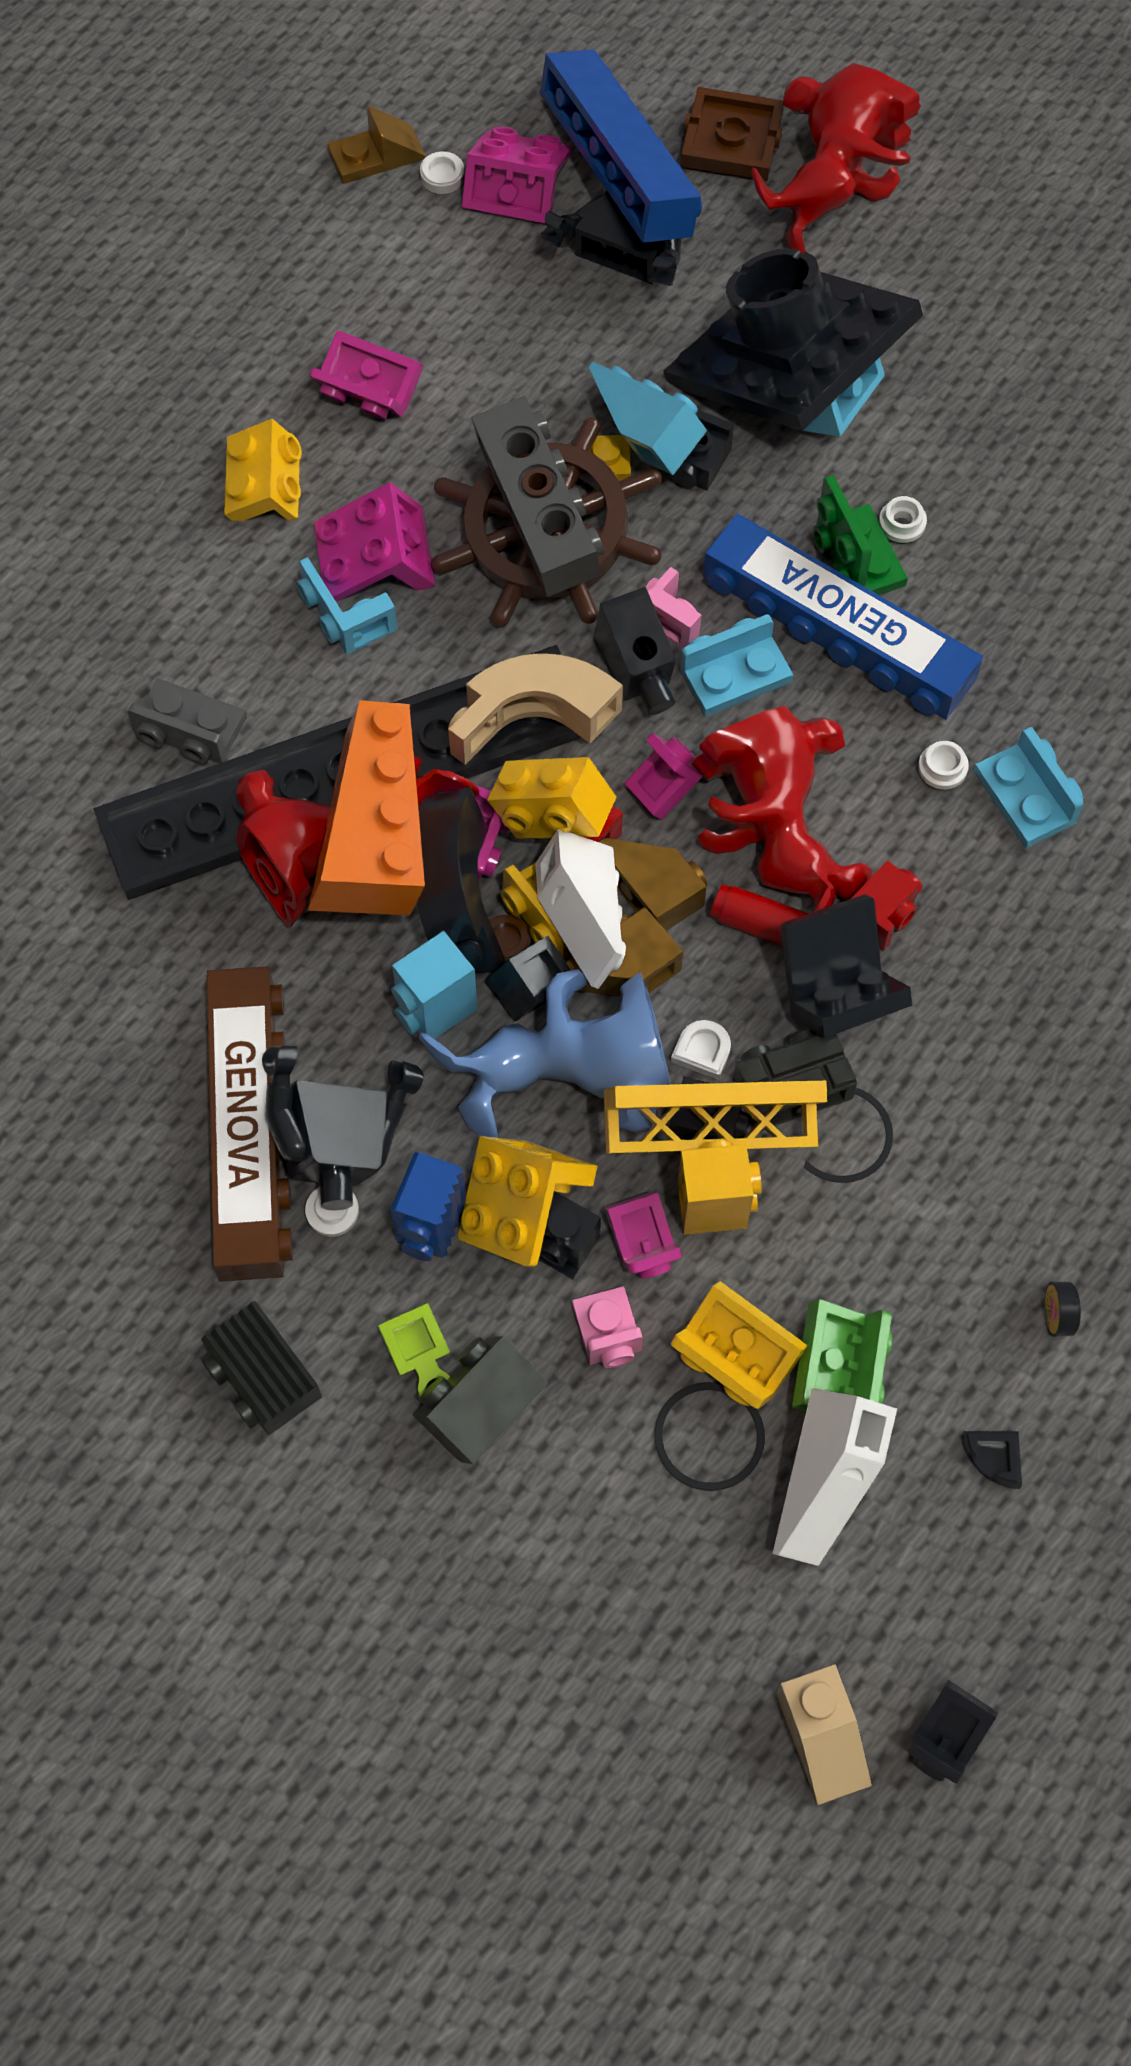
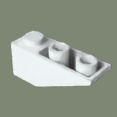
[535,829,626,989]
[772,1388,897,1566]

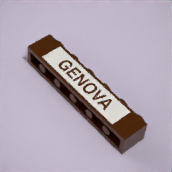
[207,966,293,1282]

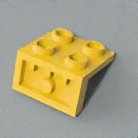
[458,1136,598,1267]

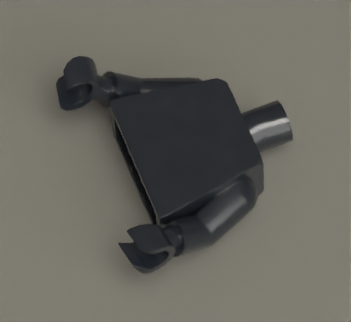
[540,191,682,286]
[262,1046,424,1211]

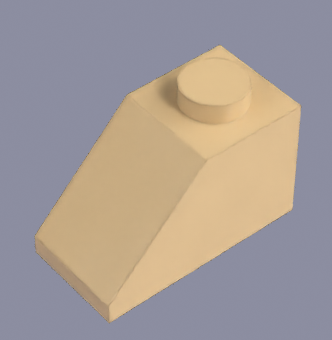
[776,1665,872,1806]

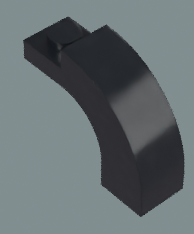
[417,787,505,974]

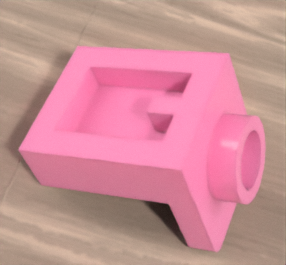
[646,567,702,648]
[572,1286,643,1368]

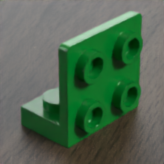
[812,475,908,595]

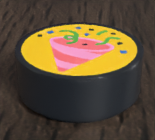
[1044,1282,1081,1337]

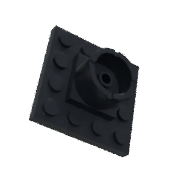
[663,248,923,431]

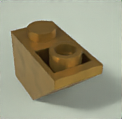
[566,907,683,997]

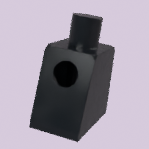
[593,587,676,715]

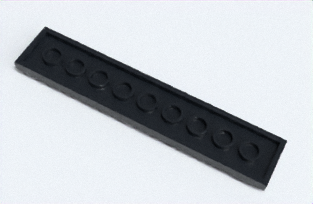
[93,645,581,900]

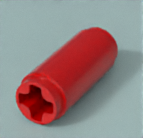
[710,883,809,947]

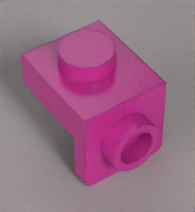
[624,733,703,820]
[604,1191,682,1278]

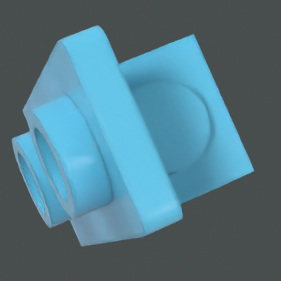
[296,557,398,654]

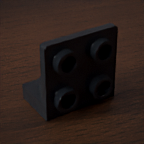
[781,894,912,1038]

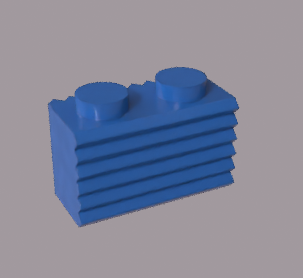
[390,1152,466,1261]

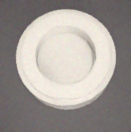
[420,151,465,194]

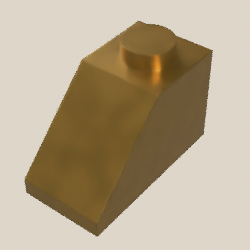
[599,838,708,931]

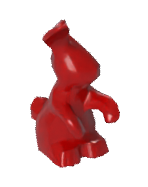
[751,63,921,254]
[691,706,872,912]
[236,755,480,927]

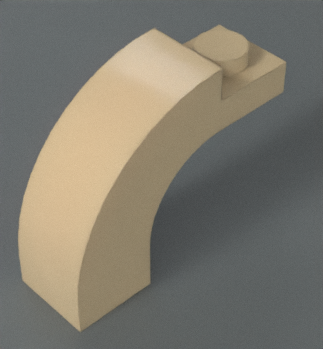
[448,654,623,765]

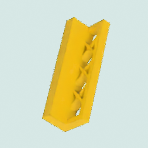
[604,1080,827,1154]

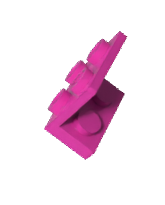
[462,126,572,224]
[314,482,435,601]

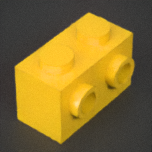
[487,757,616,839]
[677,1140,762,1235]

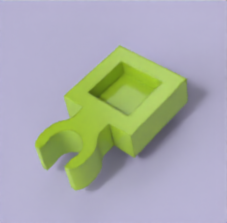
[378,1303,450,1398]

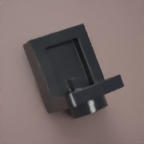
[907,1680,998,1784]

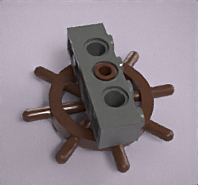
[431,395,662,627]

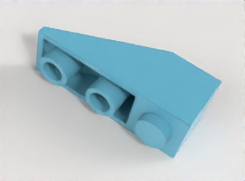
[589,362,707,475]

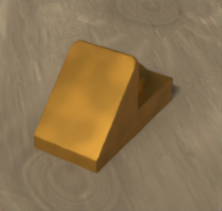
[327,106,426,184]

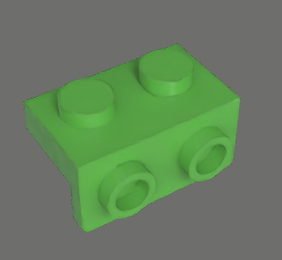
[792,1299,892,1412]

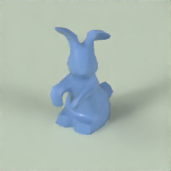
[419,969,671,1138]

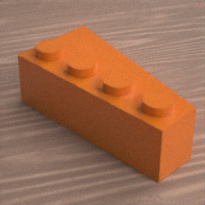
[308,700,425,915]

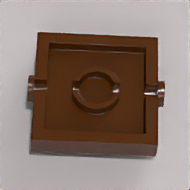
[681,87,784,181]

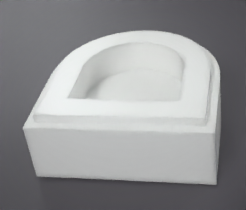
[671,1020,731,1080]

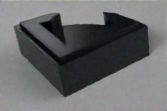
[962,1431,1022,1489]

